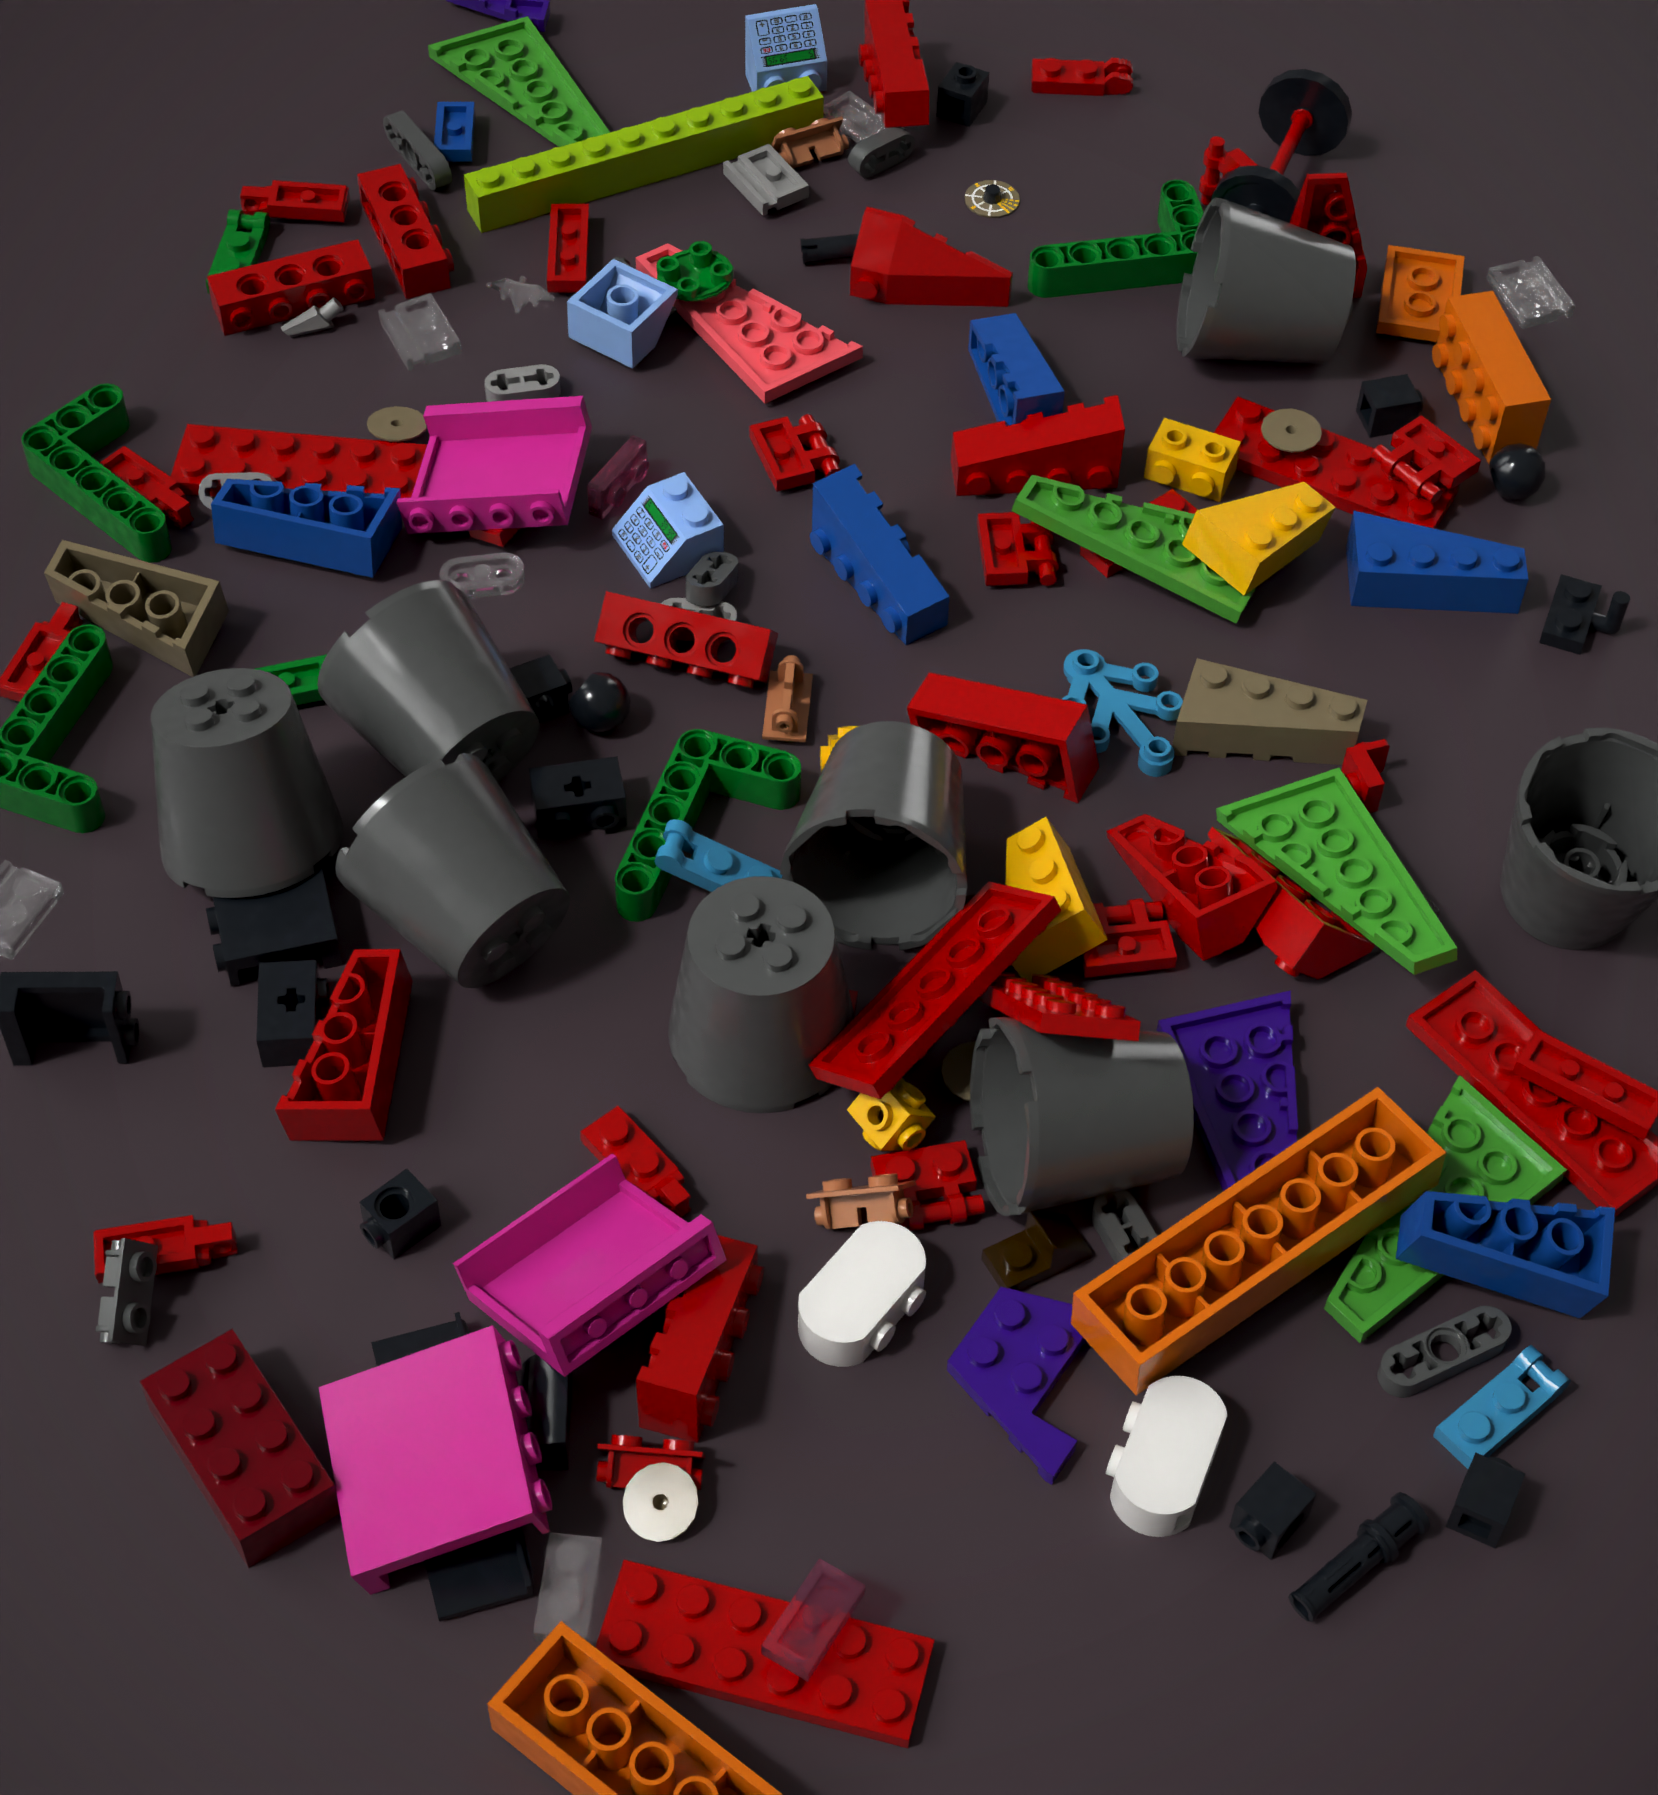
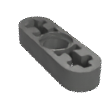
[383,110,452,190]
[1377,1306,1512,1398]

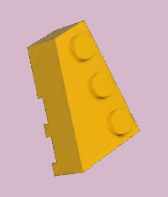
[1182,482,1336,596]
[1005,817,1108,982]

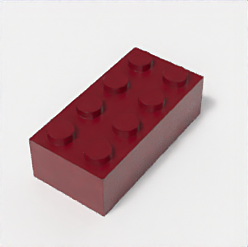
[140,1328,340,1568]

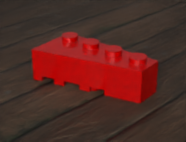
[951,395,1125,496]
[907,672,1099,803]
[275,949,413,1141]

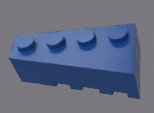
[968,313,1065,425]
[810,464,950,645]
[211,479,402,578]
[1346,511,1529,614]
[1396,1191,1615,1318]

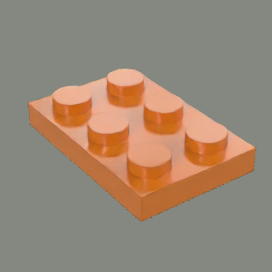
[1376,245,1465,343]

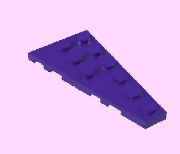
[1156,990,1298,1191]

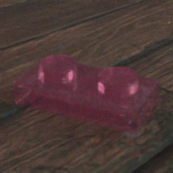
[587,435,649,520]
[761,1558,866,1682]

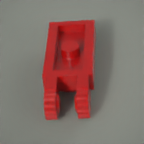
[1031,57,1133,96]

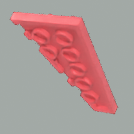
[635,243,863,404]

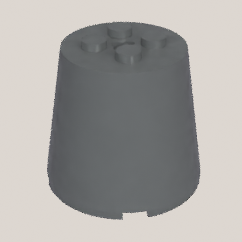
[1176,198,1356,364]
[317,580,539,783]
[151,668,343,898]
[780,721,967,950]
[1500,728,1658,950]
[335,753,570,988]
[669,876,855,1113]
[970,1017,1194,1216]

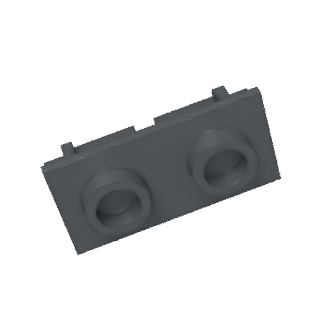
[95,1238,158,1346]

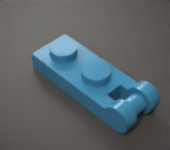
[654,819,782,892]
[1433,1345,1571,1469]

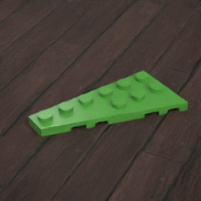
[428,16,610,147]
[1011,475,1257,624]
[1216,767,1457,975]
[1324,1075,1567,1343]

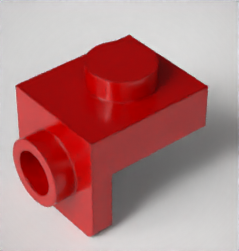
[1341,739,1390,813]

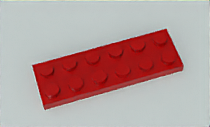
[1214,396,1460,529]
[170,424,427,498]
[809,881,1061,1099]
[1406,970,1658,1217]
[977,971,1141,1041]
[595,1559,935,1748]

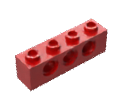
[357,164,454,299]
[207,239,375,336]
[594,591,779,688]

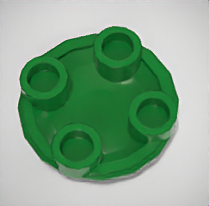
[656,241,734,301]

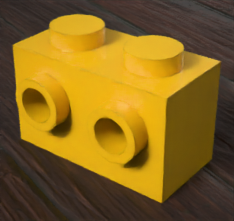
[1144,418,1241,502]

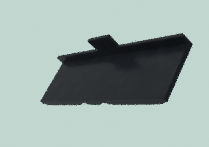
[371,1312,534,1621]

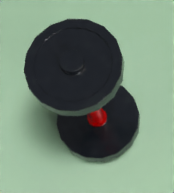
[1211,69,1352,223]

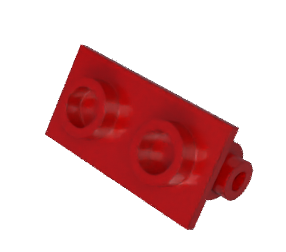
[596,1435,705,1490]

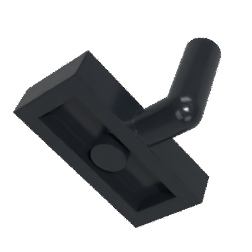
[1539,574,1630,655]

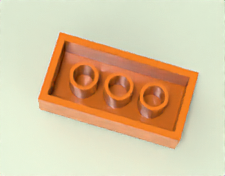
[1432,291,1551,464]

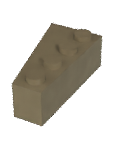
[44,540,229,677]
[1172,658,1368,765]

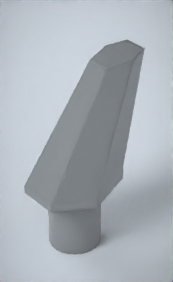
[281,297,344,337]

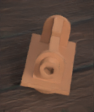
[772,116,849,169]
[762,655,813,742]
[806,1173,916,1230]

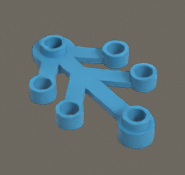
[1062,649,1183,777]

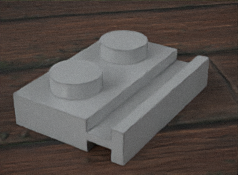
[723,144,809,216]

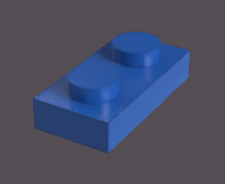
[434,102,476,163]

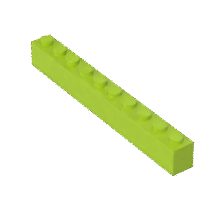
[464,76,824,233]

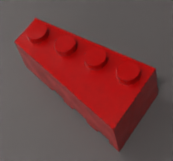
[858,0,929,128]
[636,1235,764,1443]

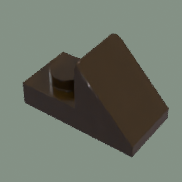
[981,1210,1092,1291]

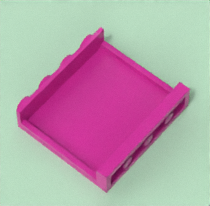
[396,396,592,534]
[453,1153,727,1377]
[318,1325,552,1595]

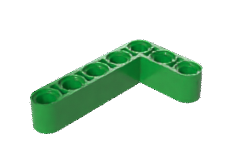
[1027,180,1204,298]
[21,383,172,563]
[0,624,113,834]
[615,729,801,922]

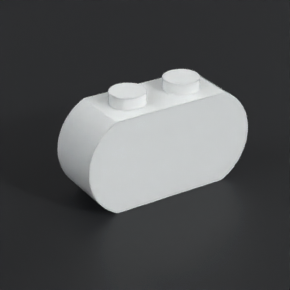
[798,1221,926,1367]
[1106,1376,1227,1537]

